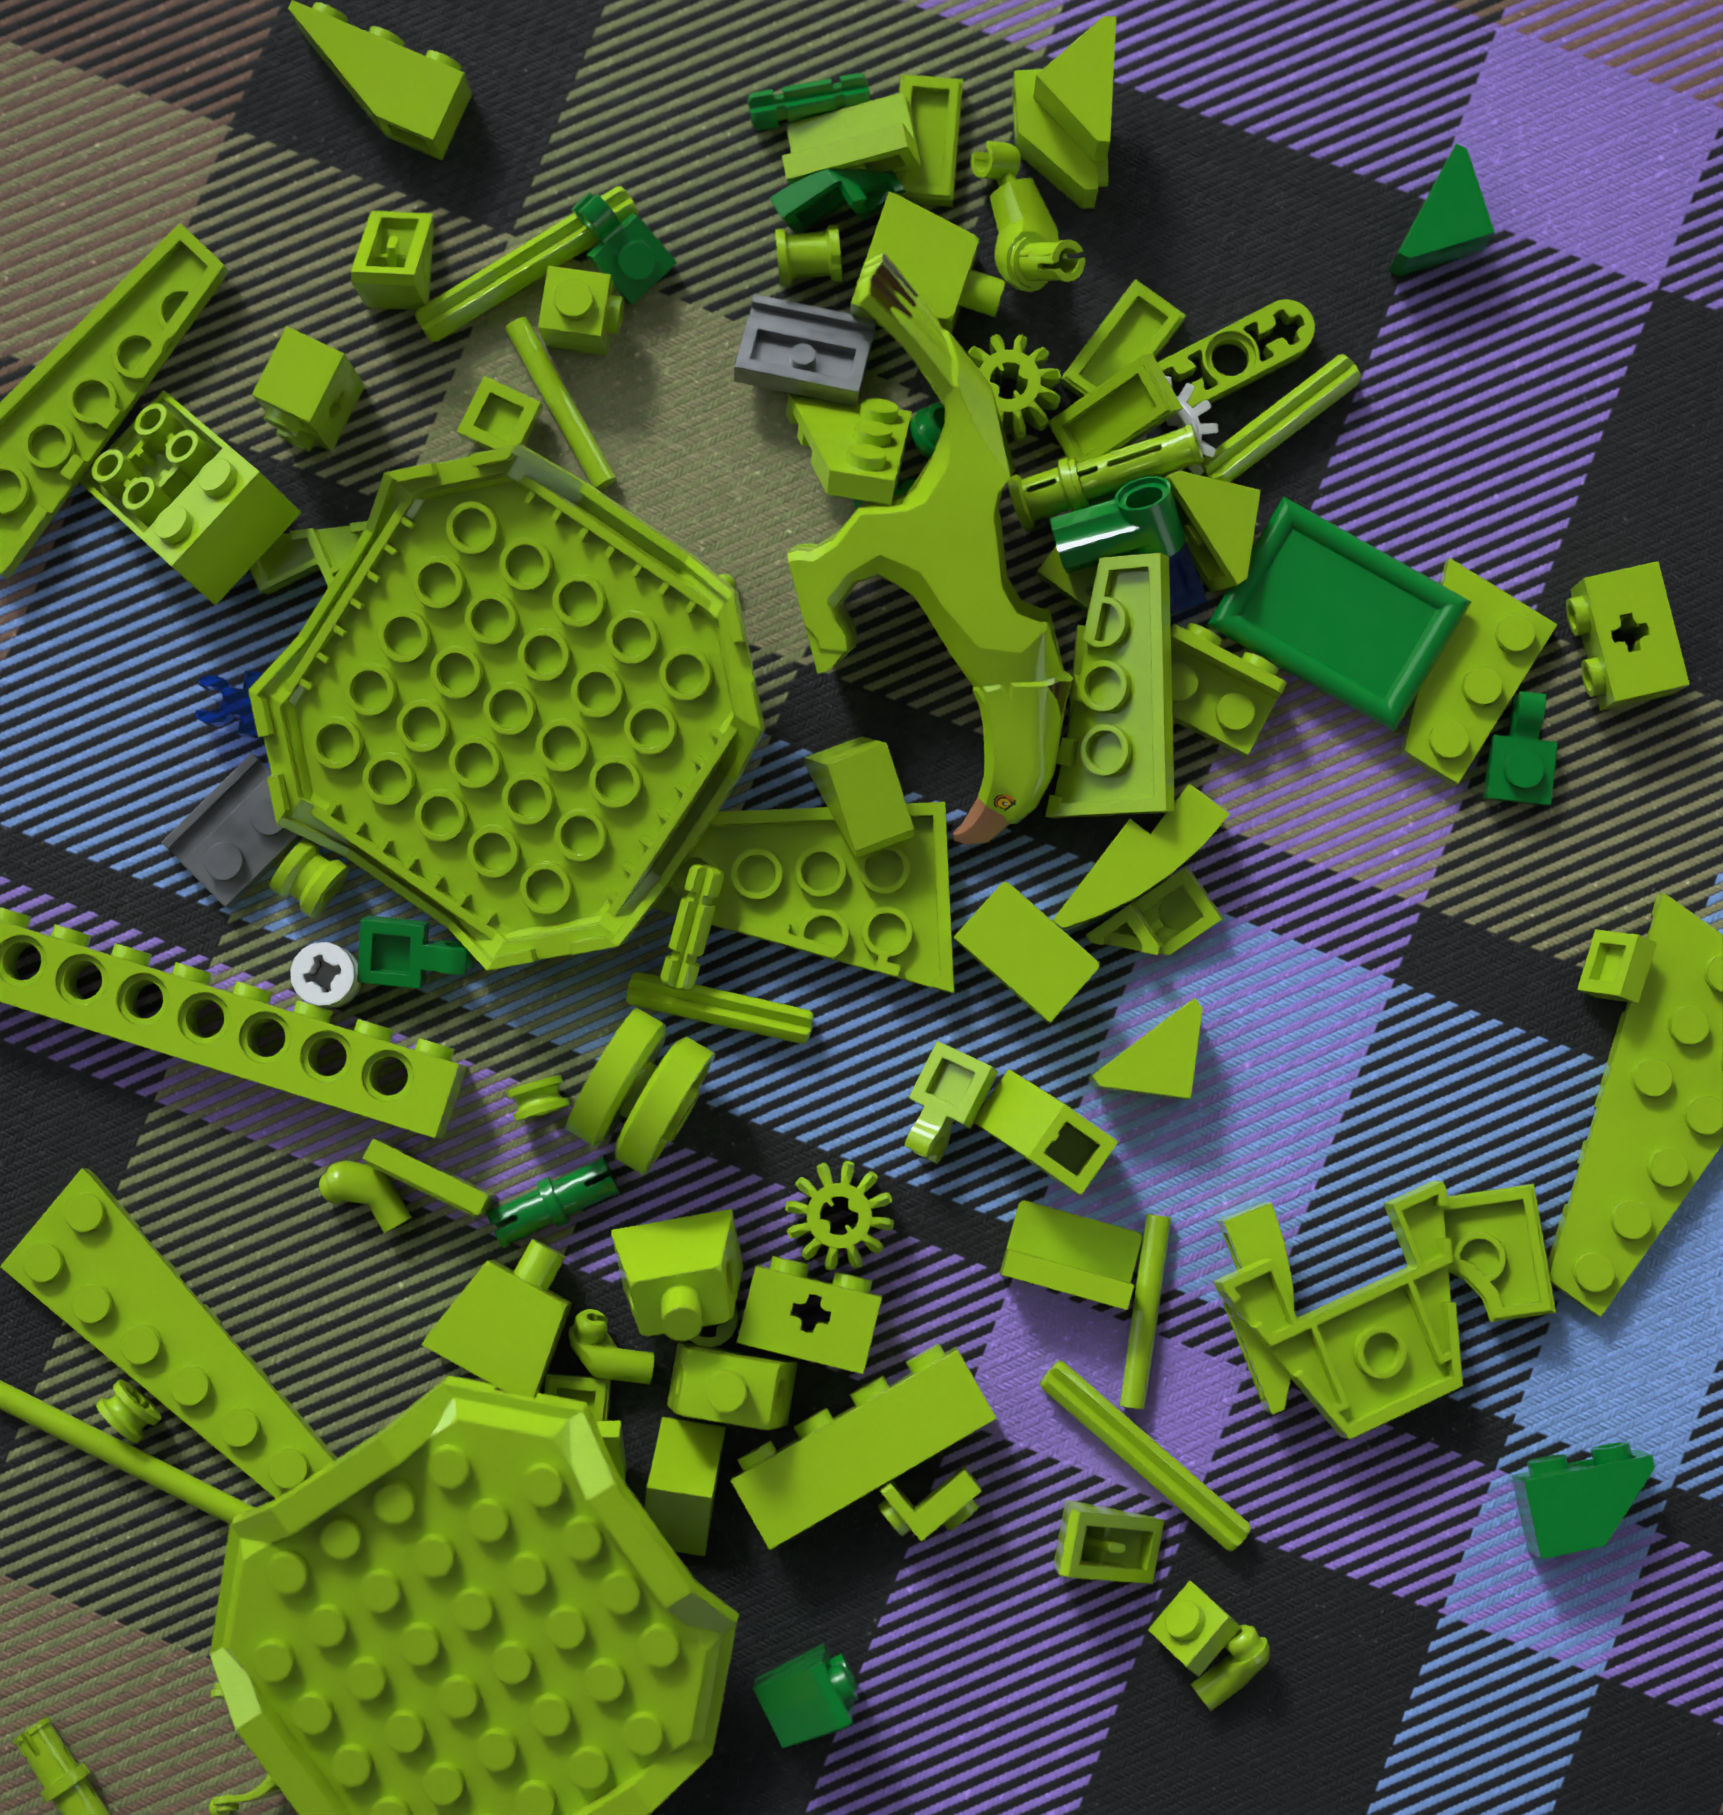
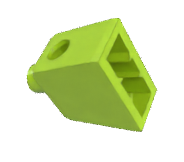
[851,192,1007,334]
[611,1209,743,1341]
[422,1239,572,1398]
[667,1341,798,1430]

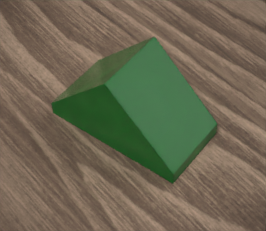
[1388,143,1495,276]

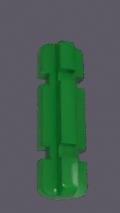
[748,73,871,130]

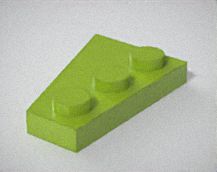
[786,393,912,505]
[1400,558,1558,787]

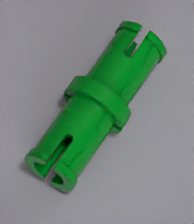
[486,1156,620,1248]

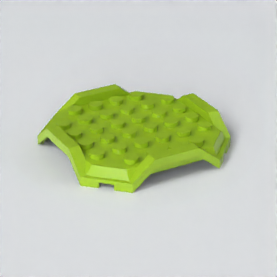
[248,445,765,971]
[210,1376,739,1815]

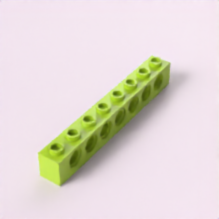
[0,907,467,1139]

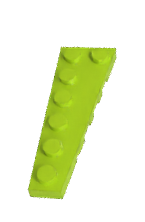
[0,223,229,579]
[0,1168,338,1499]

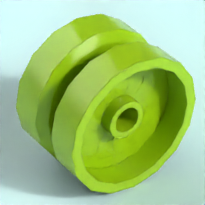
[565,1008,716,1175]

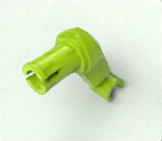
[971,141,1085,292]

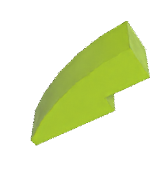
[1052,783,1230,932]
[1217,1202,1294,1415]

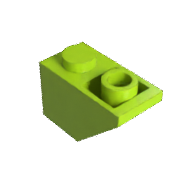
[1012,69,1108,209]
[973,1069,1118,1196]

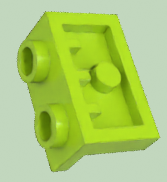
[1171,623,1287,758]

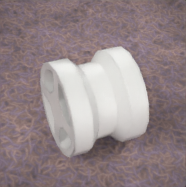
[290,942,362,1008]

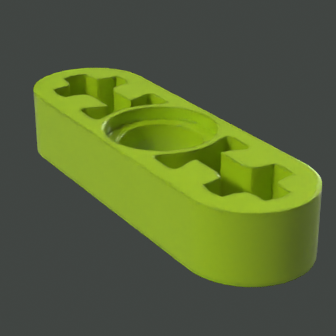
[1158,300,1315,408]

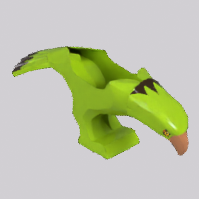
[787,253,1074,845]

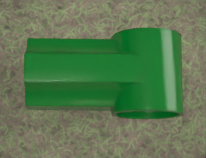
[1050,476,1186,574]

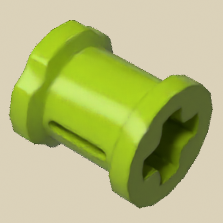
[775,224,842,286]

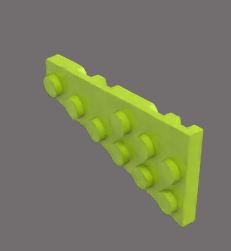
[652,802,954,994]
[1548,892,1723,1317]

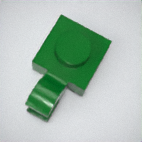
[571,192,678,305]
[1483,691,1558,807]
[357,915,474,989]

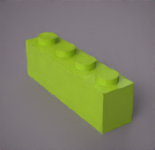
[731,1343,997,1550]

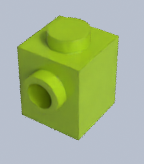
[538,266,624,356]

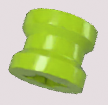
[270,838,350,918]

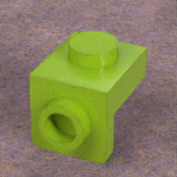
[878,1465,982,1542]

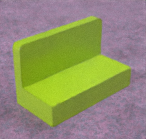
[782,93,921,184]
[954,882,1099,1024]
[1000,1200,1142,1310]

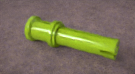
[1008,423,1204,531]

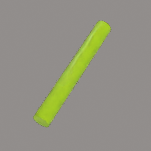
[505,317,617,490]
[1119,1214,1172,1410]

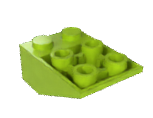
[79,390,302,606]

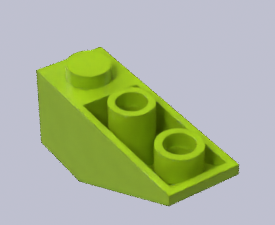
[288,0,472,160]

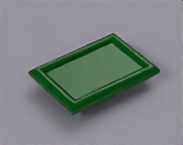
[1206,496,1472,732]

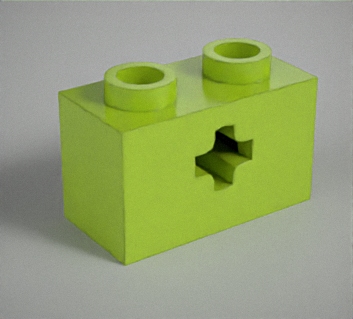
[252,326,365,452]
[1566,561,1690,711]
[737,1256,882,1374]

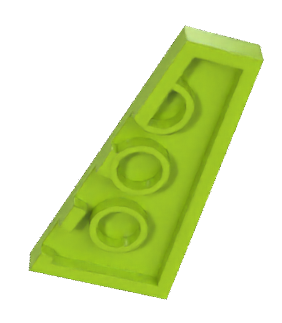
[1045,553,1175,818]

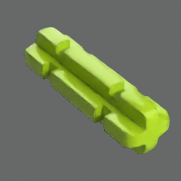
[660,863,724,990]

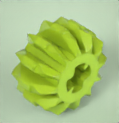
[968,334,1061,442]
[785,1161,894,1270]

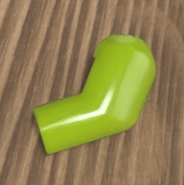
[319,1160,412,1234]
[568,1309,654,1384]
[1190,1625,1270,1712]

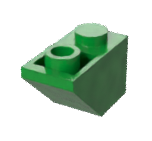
[1511,1441,1655,1559]
[753,1643,859,1748]

